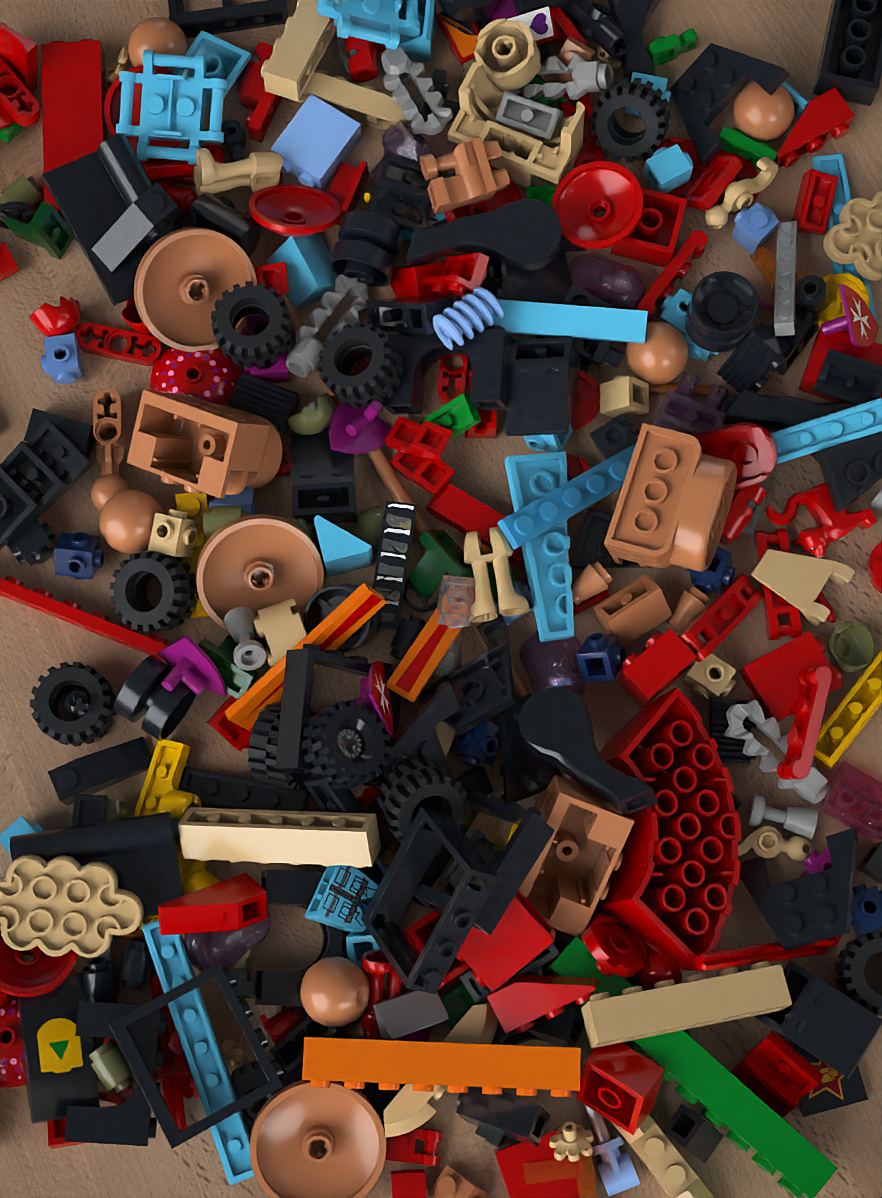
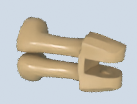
[194,148,283,197]
[464,526,529,623]

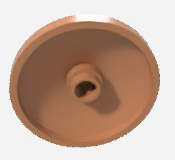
[134,227,257,352]
[196,514,324,638]
[250,1080,386,1198]

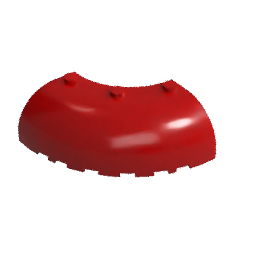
[596,687,741,971]

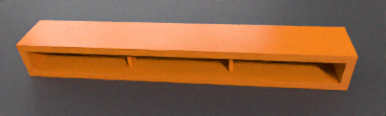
[302,1037,581,1097]

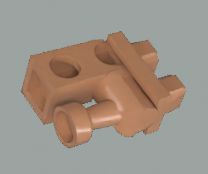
[420,137,510,215]

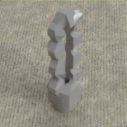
[381,47,453,136]
[499,54,612,101]
[286,274,369,378]
[724,699,830,804]

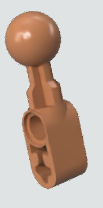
[91,388,130,511]

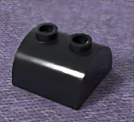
[190,193,261,258]

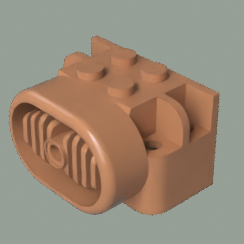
[126,389,282,499]
[604,423,737,572]
[519,775,635,938]

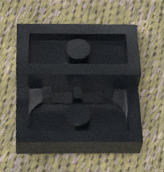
[367,152,442,233]

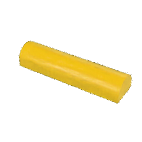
[813,651,882,770]

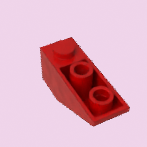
[774,87,855,169]
[158,872,267,935]
[487,975,600,1034]

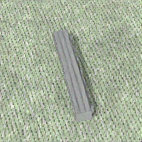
[774,221,798,336]

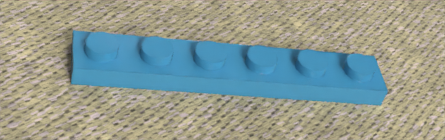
[497,443,636,550]

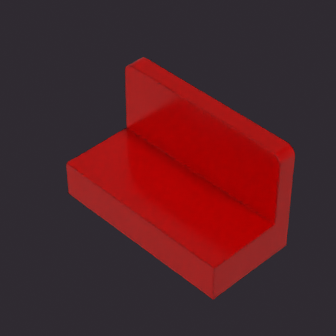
[328,160,369,226]

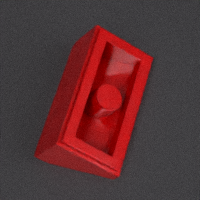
[792,169,839,235]

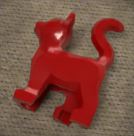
[765,483,877,558]

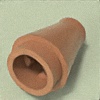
[571,561,613,606]
[667,586,711,633]

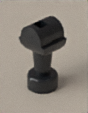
[221,119,247,162]

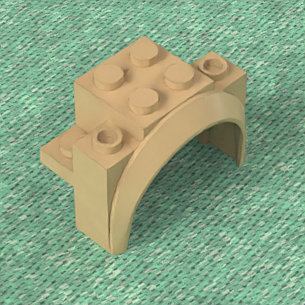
[447,62,585,188]

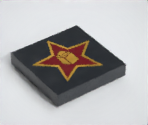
[793,1047,868,1117]

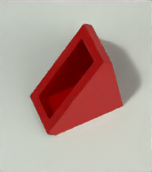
[390,260,446,298]

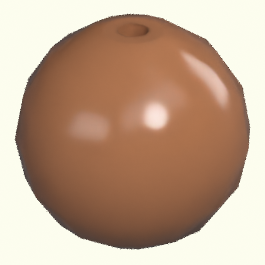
[128,17,189,72]
[733,81,794,143]
[625,321,689,385]
[99,489,163,554]
[300,956,369,1027]

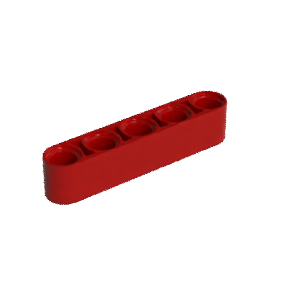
[426,483,572,572]

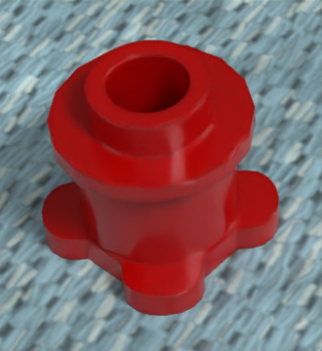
[259,1006,301,1045]

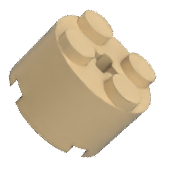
[474,18,541,92]
[253,598,308,668]

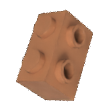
[593,575,672,647]

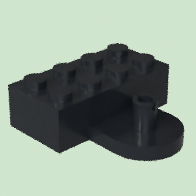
[813,0,882,106]

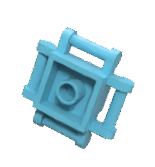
[317,0,420,50]
[116,49,228,165]

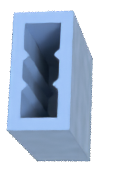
[271,94,362,191]

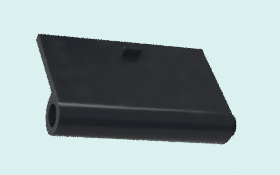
[41,133,178,306]
[10,811,183,918]

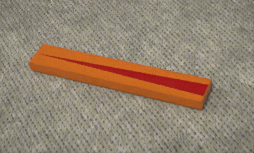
[386,544,493,703]
[225,583,387,730]

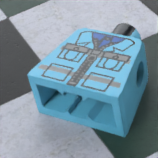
[304,865,383,933]

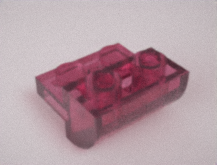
[818,761,882,843]

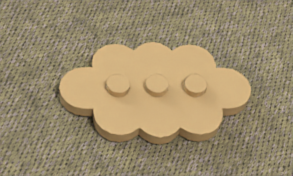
[823,191,882,281]
[0,854,144,958]

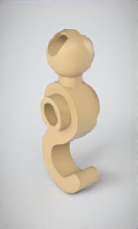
[705,157,778,229]
[738,826,811,861]

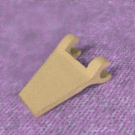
[751,549,855,626]

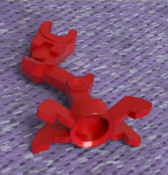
[99,1031,200,1104]

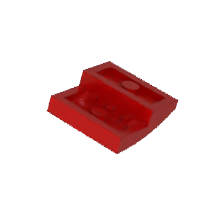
[730,1030,824,1118]

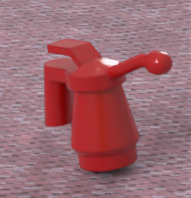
[155,174,199,217]

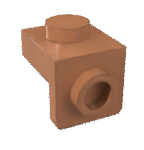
[557,36,595,83]
[428,1164,488,1198]

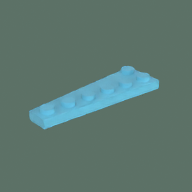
[504,451,574,642]

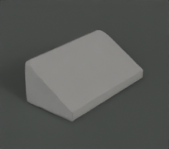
[495,91,564,140]
[373,990,449,1040]

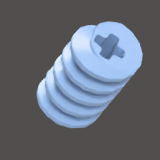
[433,287,504,350]

